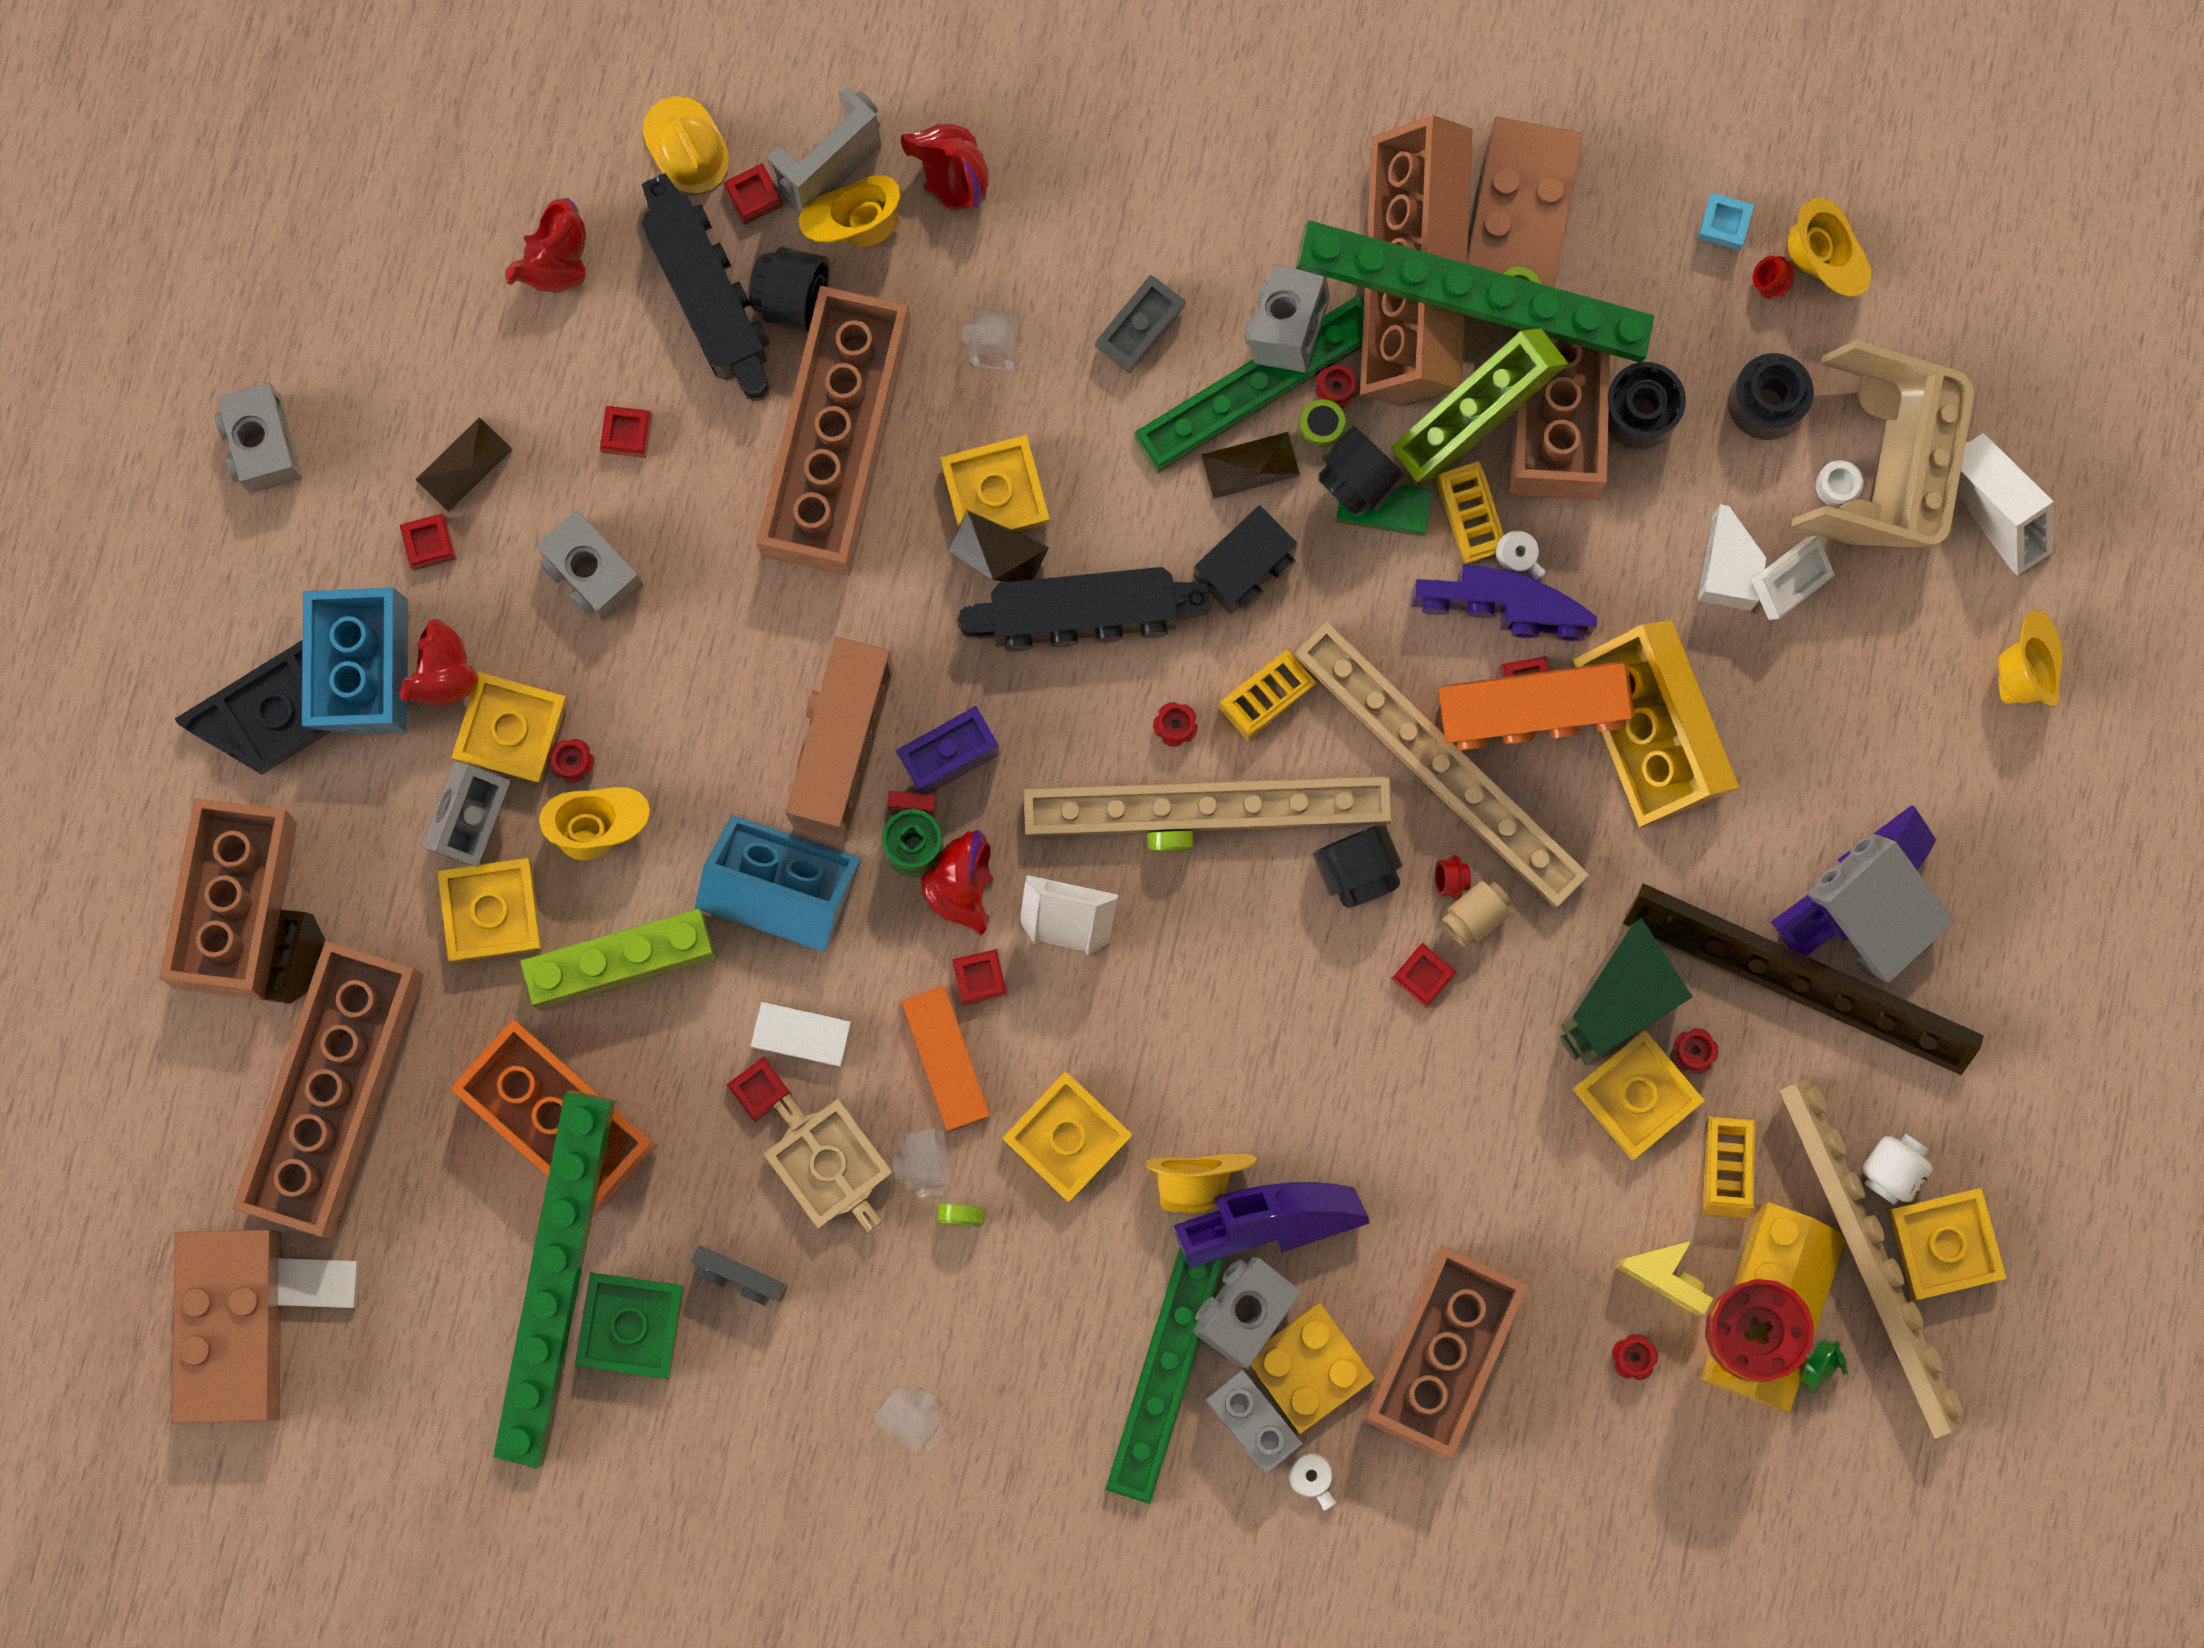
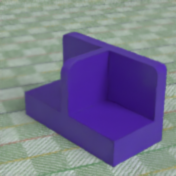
[896,706,1000,795]

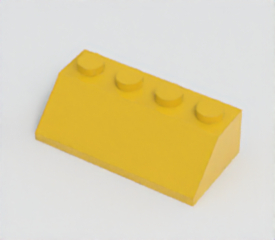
[1573,620,1740,827]
[1700,1202,1846,1413]

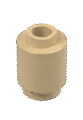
[1442,881,1511,947]

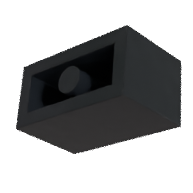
[1193,505,1298,614]

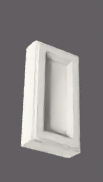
[1751,536,1835,620]
[750,1002,852,1068]
[278,1258,359,1308]

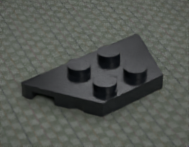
[175,640,332,775]

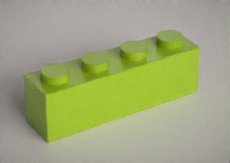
[1390,328,1568,483]
[520,908,718,1011]

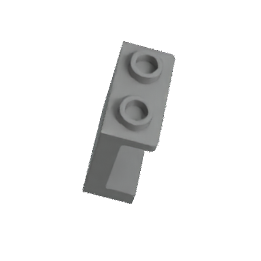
[767,85,881,213]
[1808,834,1954,984]

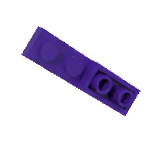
[1411,564,1597,641]
[1771,805,1936,956]
[1174,1182,1370,1269]

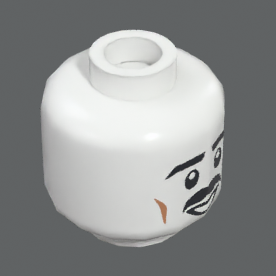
[1862,1134,1933,1205]

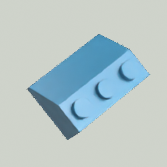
[302,587,408,735]
[695,815,861,952]

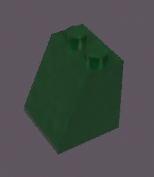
[1560,918,1693,1065]

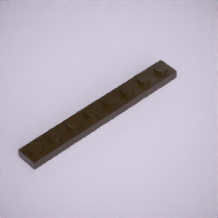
[1623,883,1984,1075]

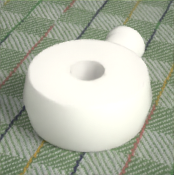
[1496,530,1546,581]
[1289,1453,1336,1511]

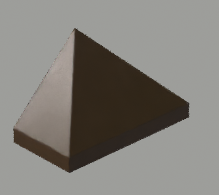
[415,417,512,512]
[1201,432,1300,499]
[947,509,1049,582]
[264,910,325,1004]

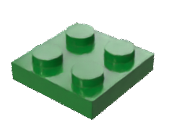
[575,1272,684,1379]

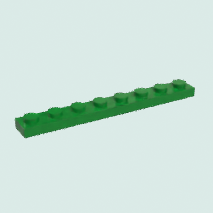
[1295,220,1655,363]
[493,1090,615,1468]

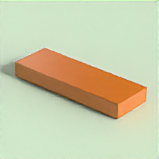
[901,986,991,1132]

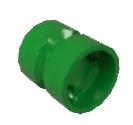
[882,809,944,878]

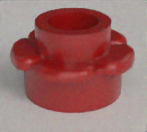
[1752,256,1795,299]
[1315,365,1360,408]
[1153,702,1198,747]
[549,739,594,783]
[1434,855,1471,900]
[1673,1028,1719,1074]
[1612,1334,1658,1380]

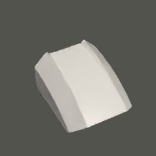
[1020,875,1118,956]

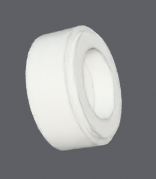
[1815,460,1864,508]

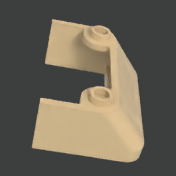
[1791,340,1974,548]

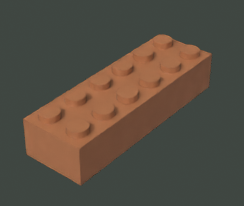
[1360,115,1473,406]
[757,286,911,576]
[232,940,424,1239]

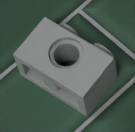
[1245,264,1330,373]
[215,382,302,493]
[536,510,643,620]
[422,762,510,867]
[1192,1256,1302,1368]
[1204,1369,1303,1474]

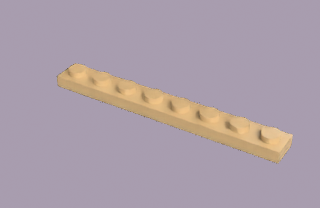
[1294,621,1589,909]
[1024,776,1392,837]
[1779,1078,1963,1439]

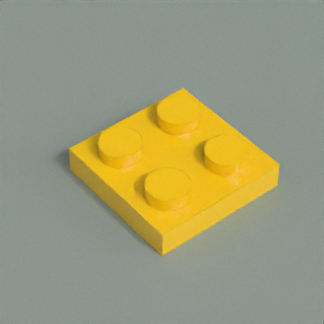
[940,435,1050,532]
[451,672,568,785]
[437,858,542,963]
[1572,1029,1705,1161]
[1002,1071,1133,1203]
[1888,1188,2007,1301]
[1250,1302,1375,1434]

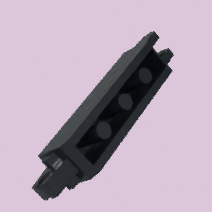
[641,173,770,402]
[957,567,1210,652]

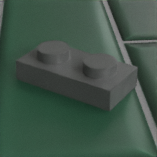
[1095,274,1186,374]
[691,1245,788,1306]

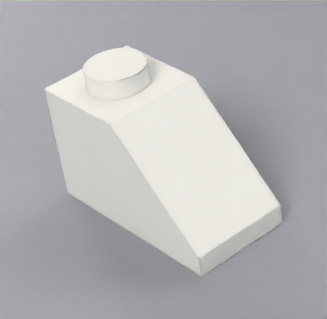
[1697,504,1766,611]

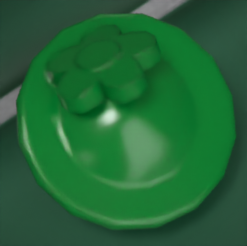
[1801,1339,1848,1393]

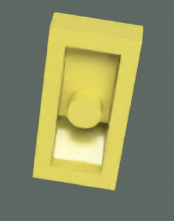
[1616,1241,1713,1316]

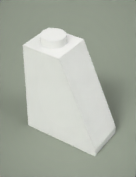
[1957,433,2054,576]

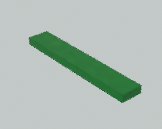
[1134,294,1364,473]
[1105,1219,1226,1504]

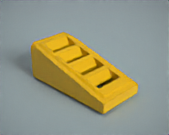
[1435,461,1504,565]
[1218,649,1317,742]
[1703,1116,1755,1219]

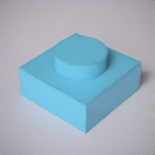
[1697,192,1754,251]

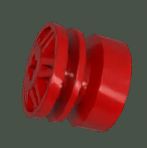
[1705,1279,1814,1382]

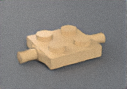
[763,1095,894,1233]

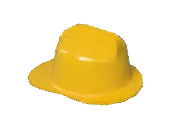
[642,96,730,195]
[798,175,901,248]
[1787,198,1871,297]
[1998,609,2063,708]
[539,787,650,861]
[1145,1153,1258,1213]

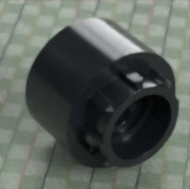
[749,247,830,332]
[1728,353,1814,440]
[1608,362,1686,449]
[1318,425,1409,517]
[1312,823,1403,908]

